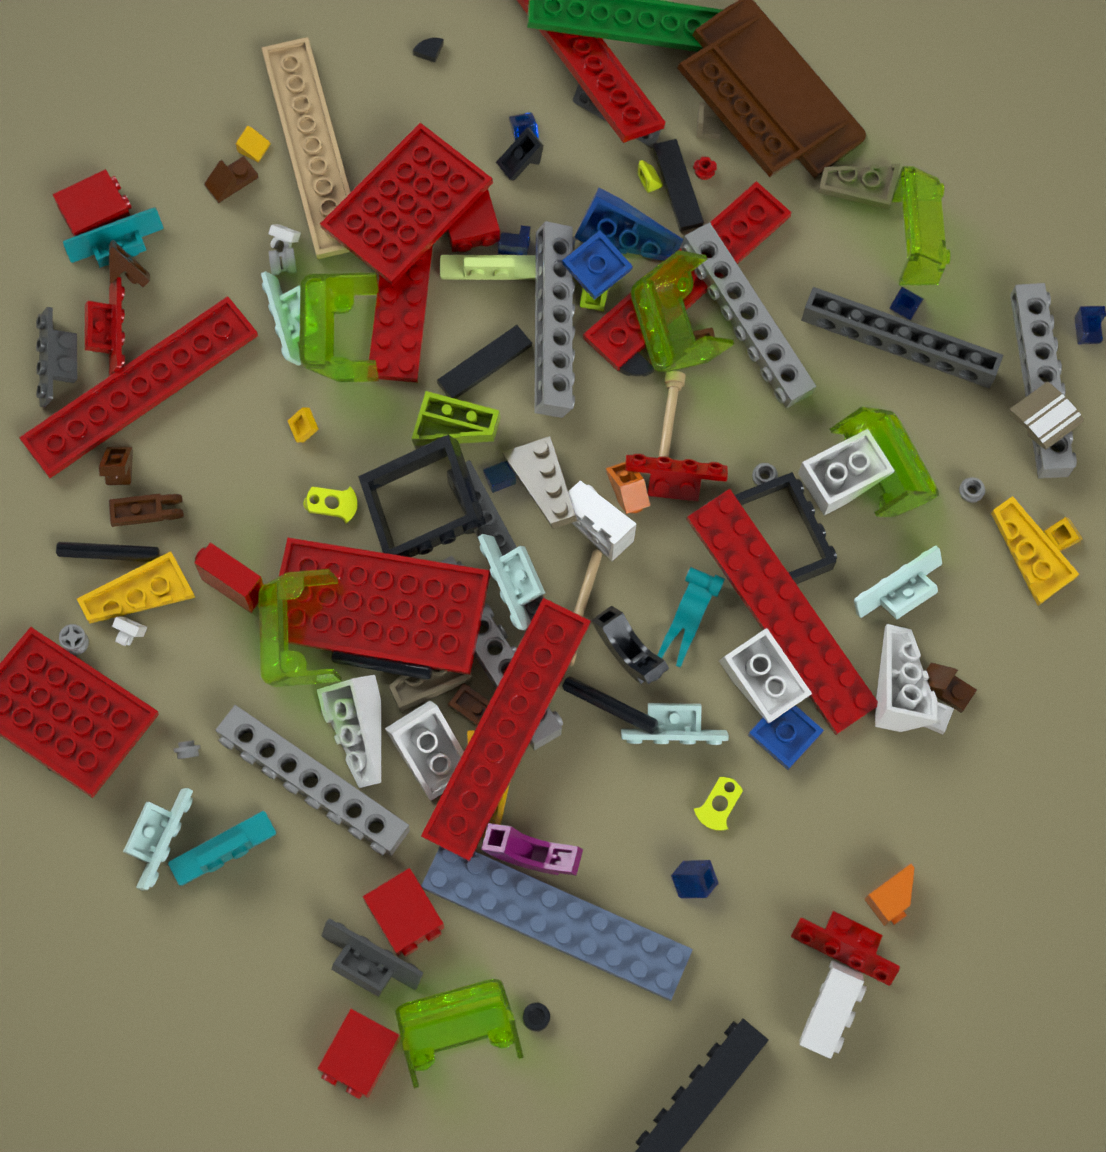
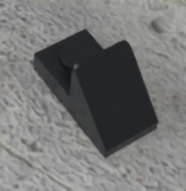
[496,128,544,181]

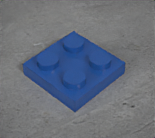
[562,231,633,300]
[748,705,824,770]

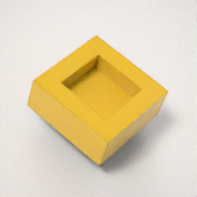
[287,407,319,443]

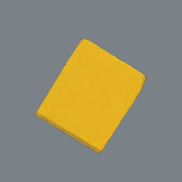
[236,126,271,163]
[1044,517,1083,552]

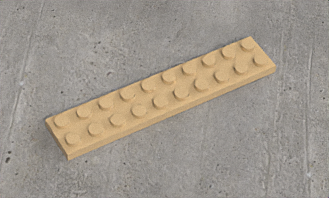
[261,37,351,260]

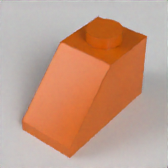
[606,462,650,514]
[864,864,915,926]

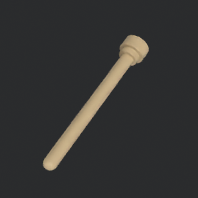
[658,371,686,457]
[569,549,602,666]

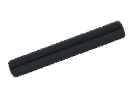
[56,542,160,562]
[331,651,433,680]
[562,676,658,733]

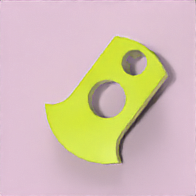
[303,486,357,524]
[694,777,743,830]

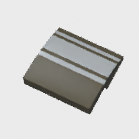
[1009,381,1084,450]

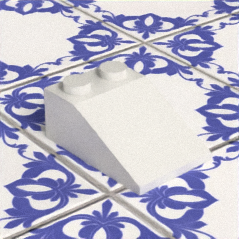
[798,429,895,515]
[719,628,812,723]
[385,701,464,801]

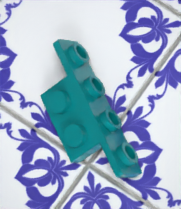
[63,207,164,268]
[168,811,276,886]

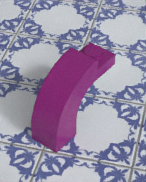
[481,823,583,876]

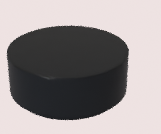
[523,1003,550,1032]

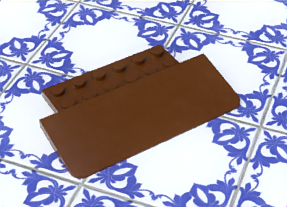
[677,0,866,179]

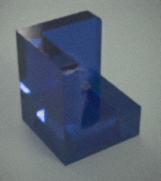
[498,225,531,255]
[1074,306,1106,344]
[671,860,719,898]

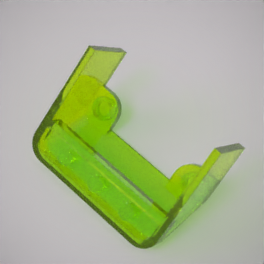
[892,166,951,285]
[631,250,735,372]
[299,273,379,382]
[830,407,939,517]
[258,569,342,687]
[395,979,524,1088]

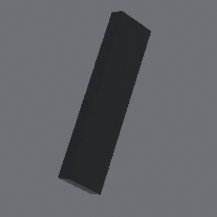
[653,139,704,231]
[437,325,532,399]

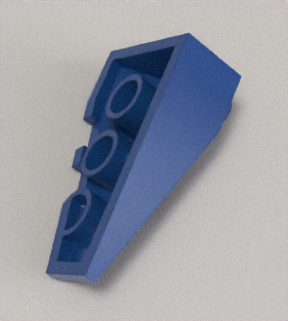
[574,188,683,261]

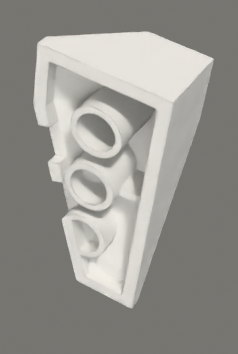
[875,624,937,732]
[317,675,381,788]

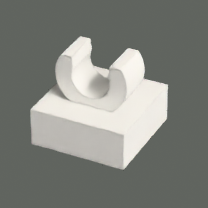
[268,224,301,252]
[112,617,147,646]
[924,701,954,734]

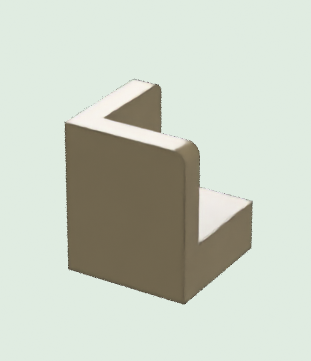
[697,102,722,139]

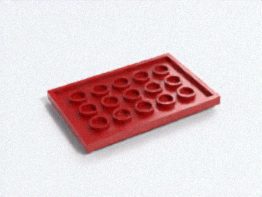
[320,122,493,286]
[0,627,159,798]

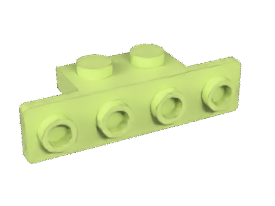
[440,255,536,280]

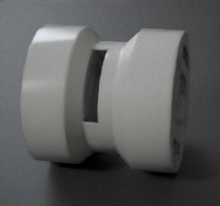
[269,248,297,275]

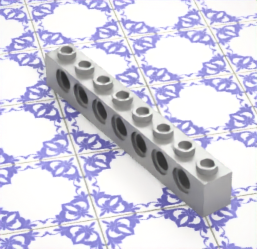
[534,221,575,418]
[681,222,817,409]
[1010,283,1077,479]
[441,556,563,751]
[216,705,410,856]

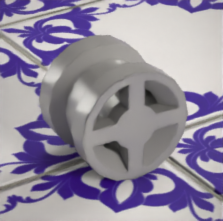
[59,624,89,655]

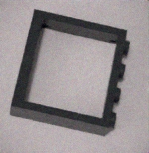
[358,434,486,558]
[735,472,837,584]

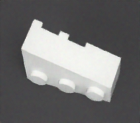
[568,481,636,561]
[800,960,867,1059]

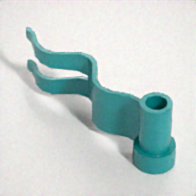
[657,567,725,668]

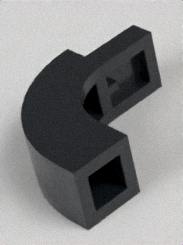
[591,606,669,684]

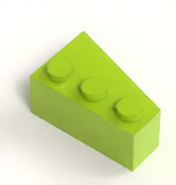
[412,391,501,446]

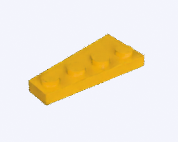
[991,496,1079,606]
[77,551,195,624]

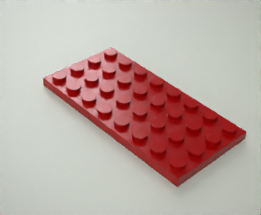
[265,537,491,675]

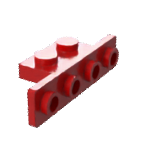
[85,277,125,376]
[625,454,728,501]
[791,911,900,986]

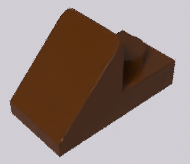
[204,156,259,203]
[109,240,150,287]
[99,447,133,485]
[927,663,977,713]

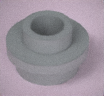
[752,463,778,486]
[959,478,985,503]
[173,740,201,759]

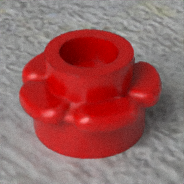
[693,156,717,180]

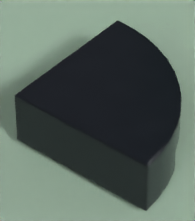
[413,38,444,63]
[619,352,654,377]

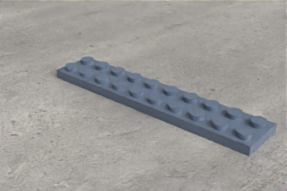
[421,847,693,1001]

